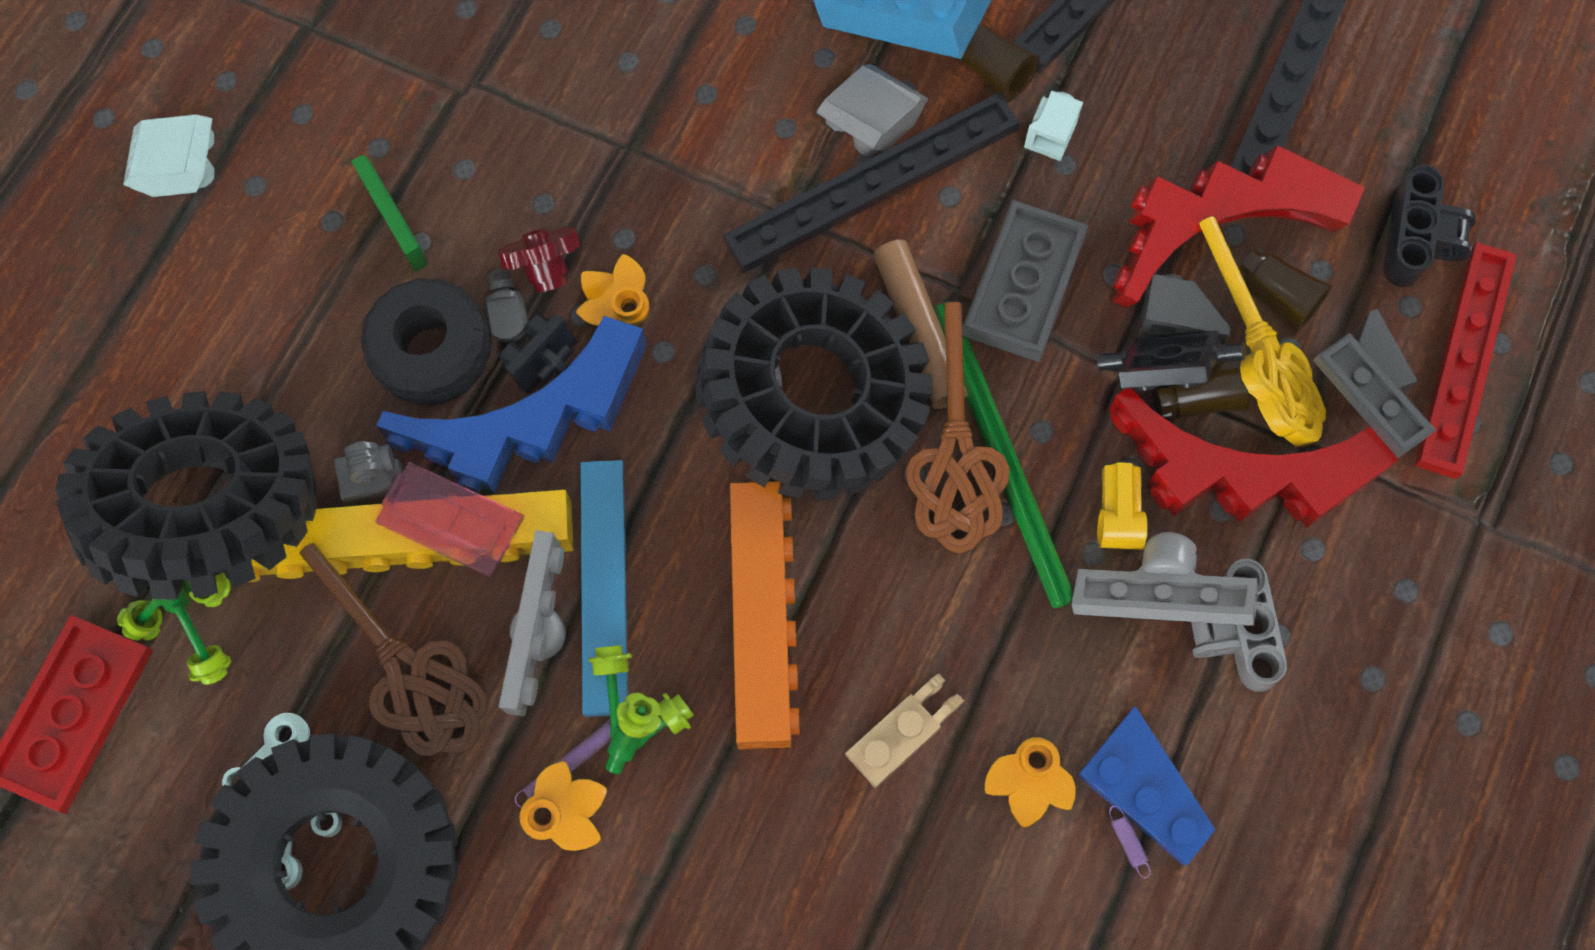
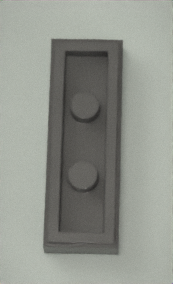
[1313,333,1436,459]

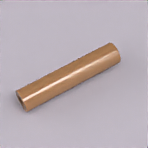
[873,240,968,409]

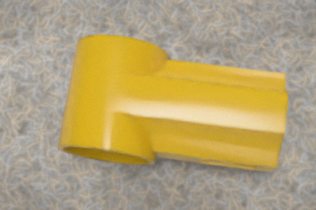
[1097,463,1147,550]

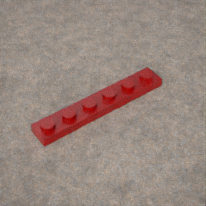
[1415,242,1517,479]

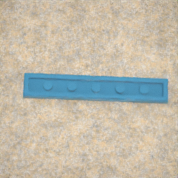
[581,460,628,717]

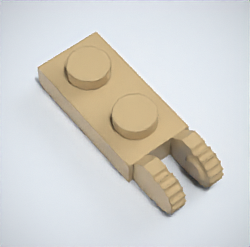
[845,673,964,788]

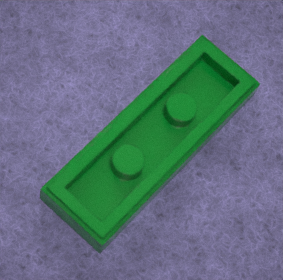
[351,154,428,272]

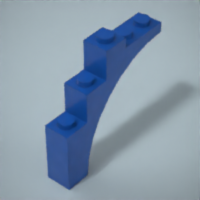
[376,316,647,495]

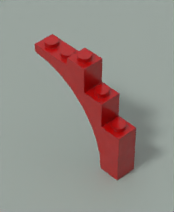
[1112,146,1365,308]
[1109,387,1399,528]

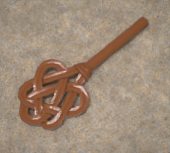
[906,302,1010,554]

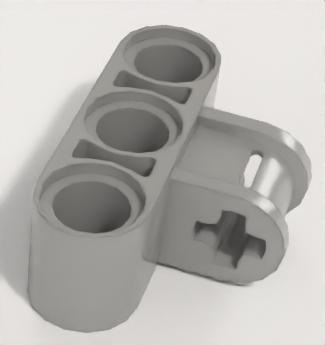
[1191,559,1287,692]

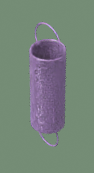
[1110,806,1150,878]

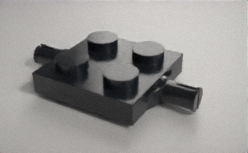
[1097,330,1245,391]

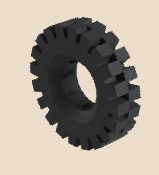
[695,267,932,500]
[55,391,318,600]
[191,734,459,950]

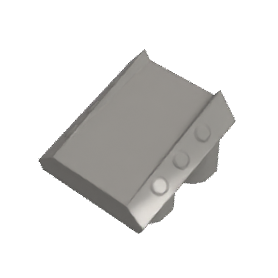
[816,63,928,156]

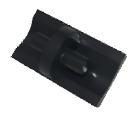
[499,314,577,394]

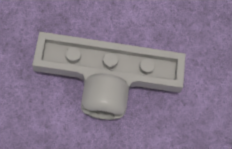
[499,530,566,717]
[1072,532,1258,626]

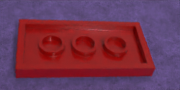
[0,615,154,814]

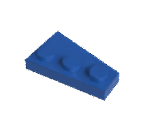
[1077,706,1215,866]

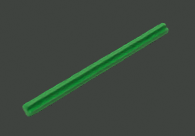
[934,302,1074,608]

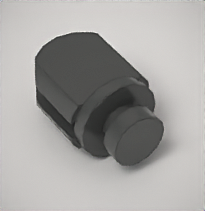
[484,279,528,344]

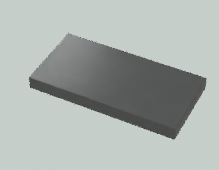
[962,200,1089,362]

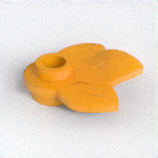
[576,254,650,326]
[985,737,1076,828]
[520,761,607,851]

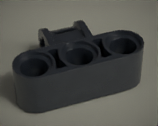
[1383,165,1476,287]

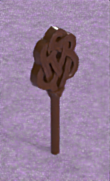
[299,543,488,757]

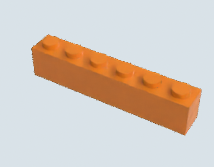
[730,481,800,749]

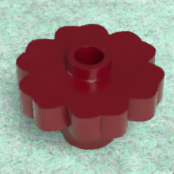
[497,227,581,292]

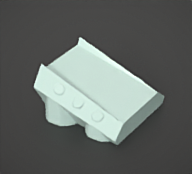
[123,115,214,197]

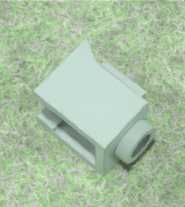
[1024,91,1083,161]

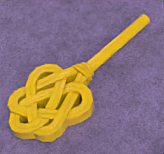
[1199,216,1326,448]

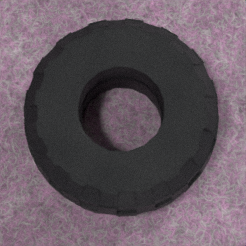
[360,278,491,405]

